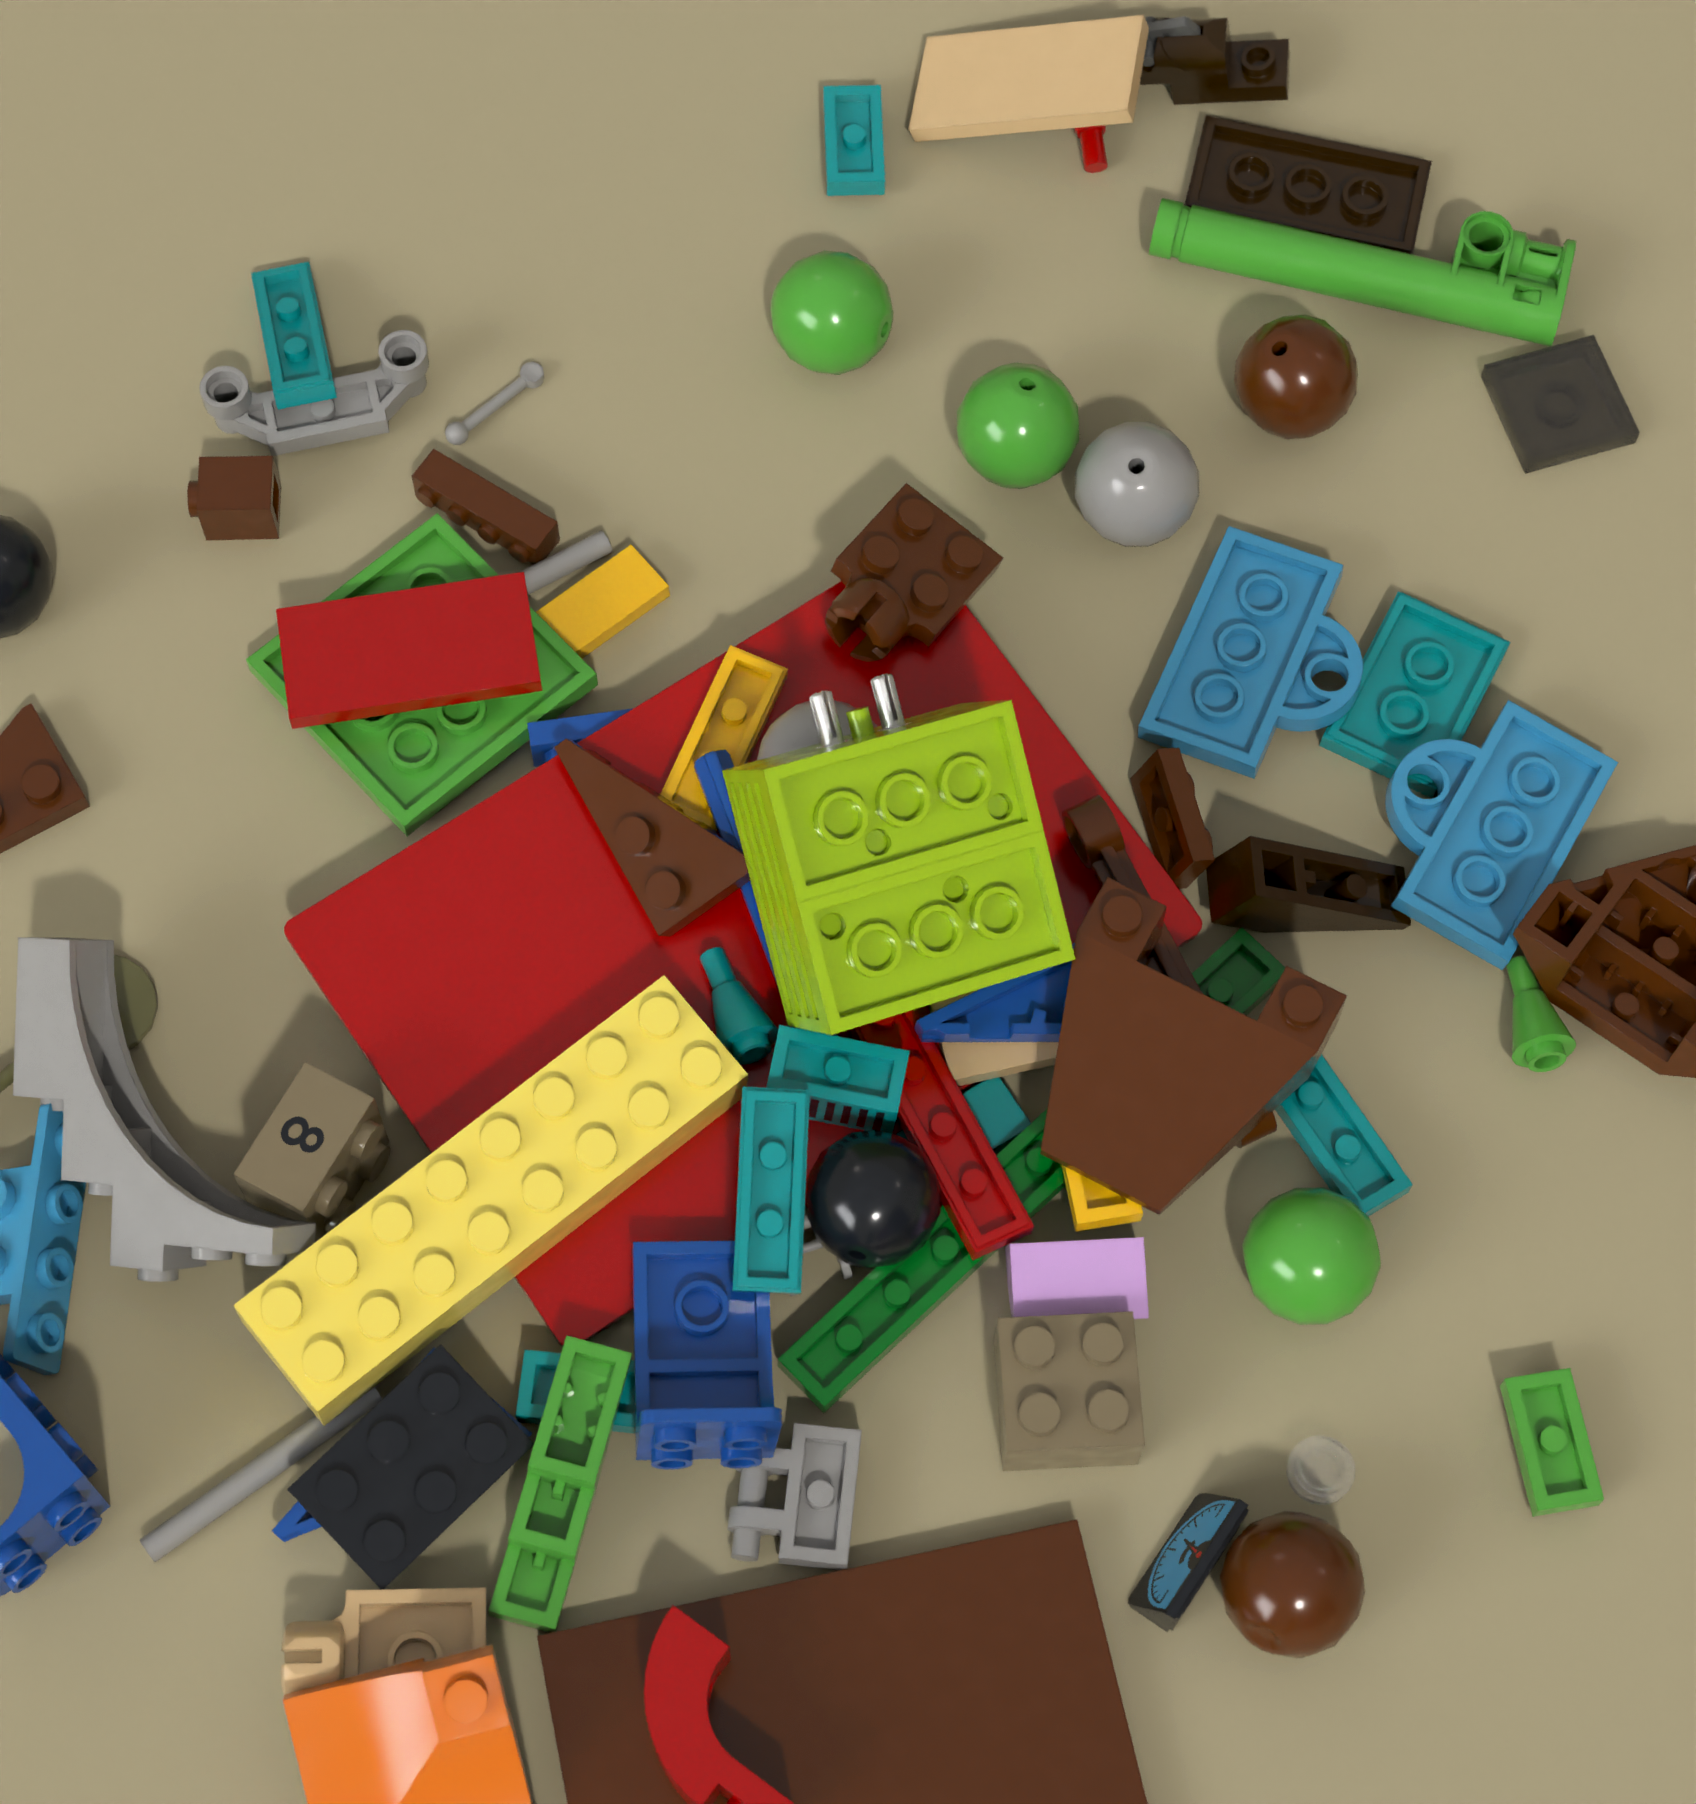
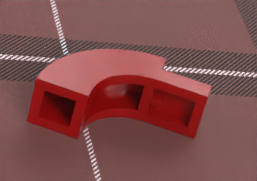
[644,1605,794,1804]

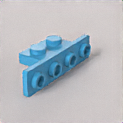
[0,1103,86,1375]

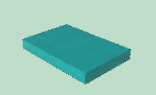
[1319,591,1510,798]

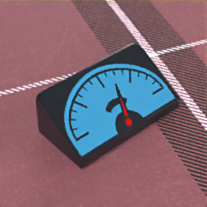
[1128,1493,1249,1632]

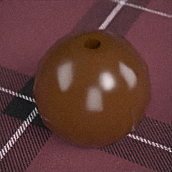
[1234,314,1358,439]
[1220,1511,1365,1658]

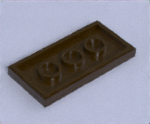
[1184,115,1432,254]

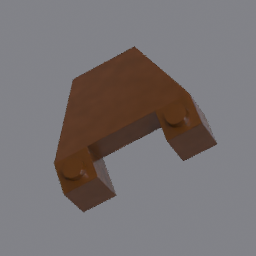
[1040,877,1347,1215]

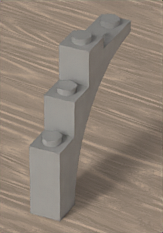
[13,937,316,1282]

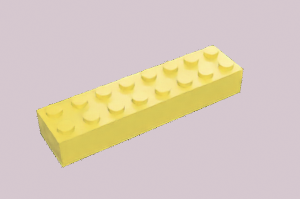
[233,975,748,1426]

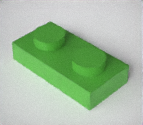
[1500,1368,1604,1517]

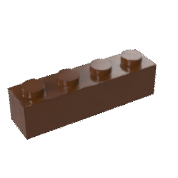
[412,449,560,565]

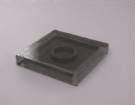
[1481,335,1640,474]

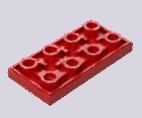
[276,572,542,729]

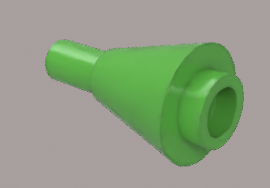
[1506,956,1576,1072]

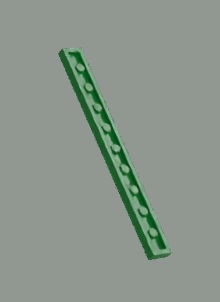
[777,927,1286,1413]

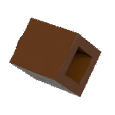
[187,456,281,540]

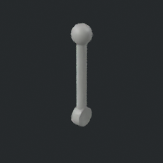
[445,362,544,445]

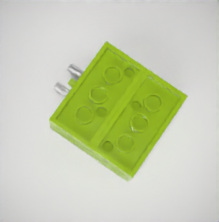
[722,674,1075,1035]

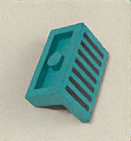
[766,1025,910,1133]

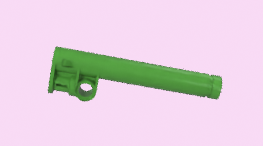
[1149,198,1576,347]

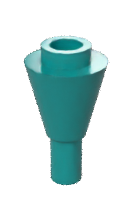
[700,947,778,1065]

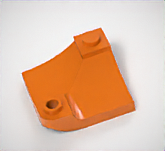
[283,1644,533,1804]

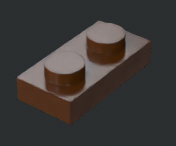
[1130,748,1215,889]

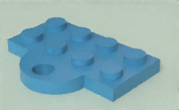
[1138,526,1363,779]
[1385,700,1618,970]

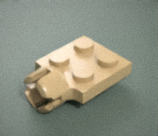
[281,1588,486,1695]

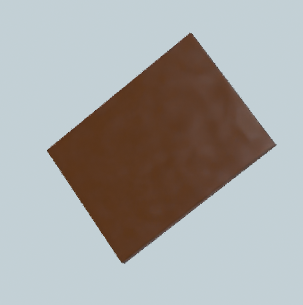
[537,1519,1148,1804]

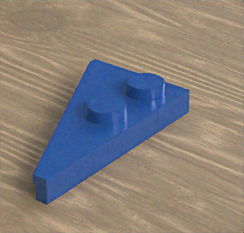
[914,943,1075,1042]

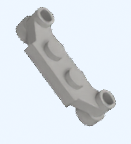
[200,330,429,456]

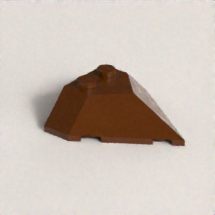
[1513,845,1696,1078]

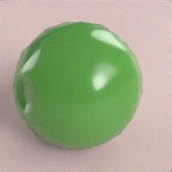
[770,250,893,375]
[957,362,1079,489]
[1242,1187,1381,1325]

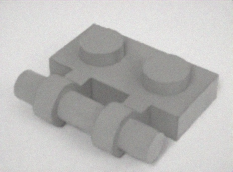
[727,1423,862,1570]

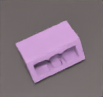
[1005,1237,1149,1319]

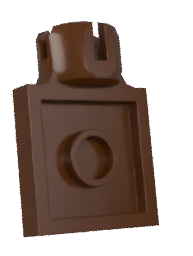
[825,483,1004,662]

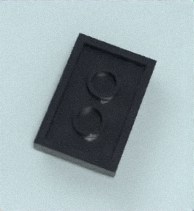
[287,1344,534,1589]

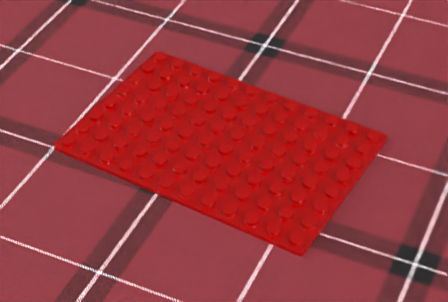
[284,581,1202,1347]

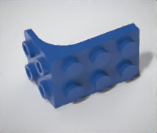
[632,1241,782,1470]
[0,1354,111,1596]

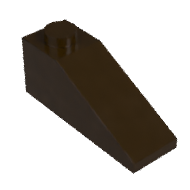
[1206,836,1411,933]

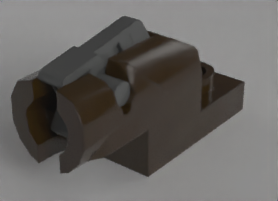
[1140,16,1290,105]

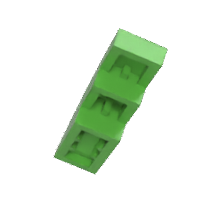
[488,1335,632,1633]

